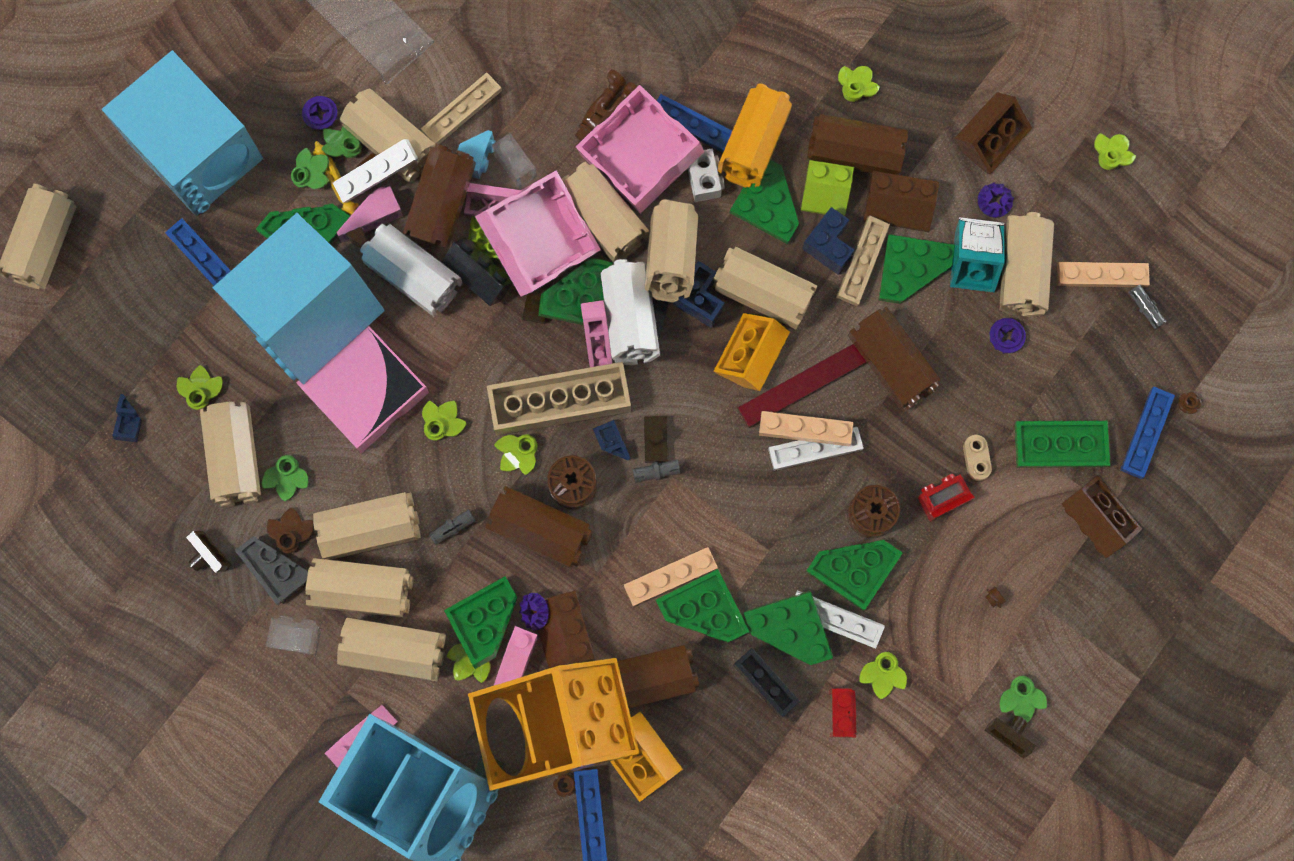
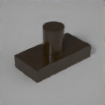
[522,279,554,324]
[644,416,668,463]
[187,531,232,572]
[984,716,1036,759]

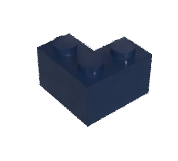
[802,207,854,275]
[673,261,725,328]

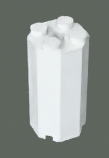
[360,224,462,317]
[601,259,660,365]

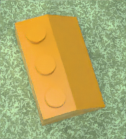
[713,313,790,391]
[610,711,683,802]

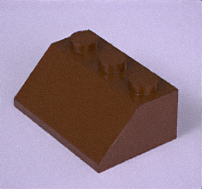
[954,92,1032,174]
[863,171,939,232]
[1061,475,1142,558]
[532,590,595,668]

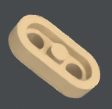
[963,435,992,481]

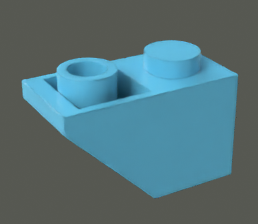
[458,130,496,179]

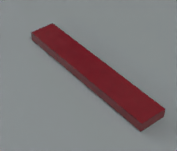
[737,344,866,428]

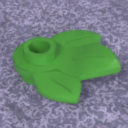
[322,126,362,158]
[291,148,329,189]
[262,455,308,501]
[999,676,1047,723]

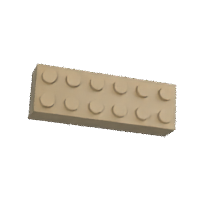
[487,362,631,436]

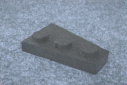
[235,536,308,606]

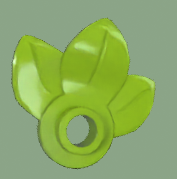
[838,66,880,102]
[1094,133,1136,170]
[177,365,223,410]
[422,401,466,441]
[494,434,538,475]
[447,644,491,683]
[859,652,907,699]

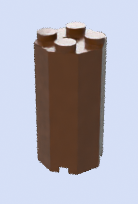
[807,114,908,175]
[403,143,476,249]
[848,307,940,411]
[485,486,593,569]
[617,645,699,709]

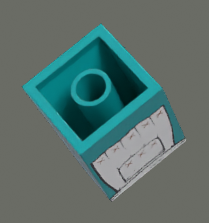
[950,217,1004,293]

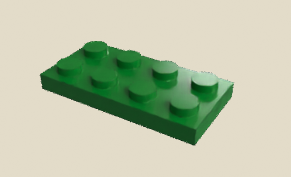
[1014,421,1110,468]

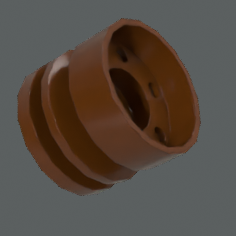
[547,455,597,509]
[847,485,900,539]

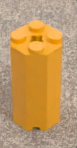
[717,84,792,188]

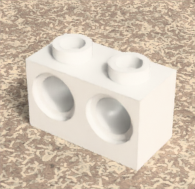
[687,148,725,202]

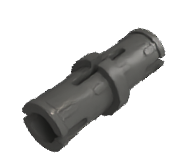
[1128,284,1166,329]
[632,459,680,483]
[429,509,476,545]

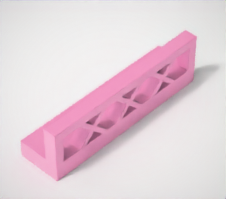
[464,183,520,216]

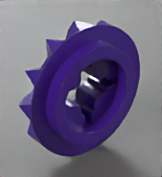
[302,96,338,130]
[977,182,1014,218]
[989,318,1026,354]
[519,593,548,631]

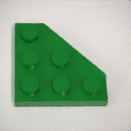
[730,160,799,244]
[256,204,350,245]
[878,234,955,304]
[538,258,613,325]
[806,540,903,611]
[655,569,750,643]
[444,576,517,669]
[744,591,833,665]

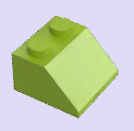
[801,160,854,216]

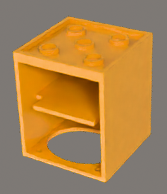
[468,658,639,791]

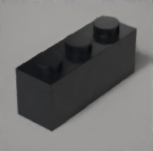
[441,237,513,306]
[733,648,800,718]

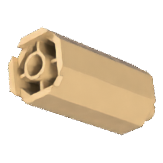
[340,88,435,182]
[562,162,649,263]
[0,184,76,289]
[644,199,698,302]
[999,212,1054,317]
[713,247,817,329]
[200,402,261,508]
[313,492,421,560]
[306,558,413,617]
[337,618,446,682]

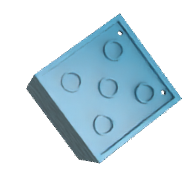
[101,50,263,216]
[212,213,385,385]
[319,714,499,861]

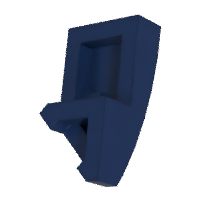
[112,394,142,442]
[592,420,631,460]

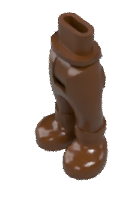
[575,69,638,141]

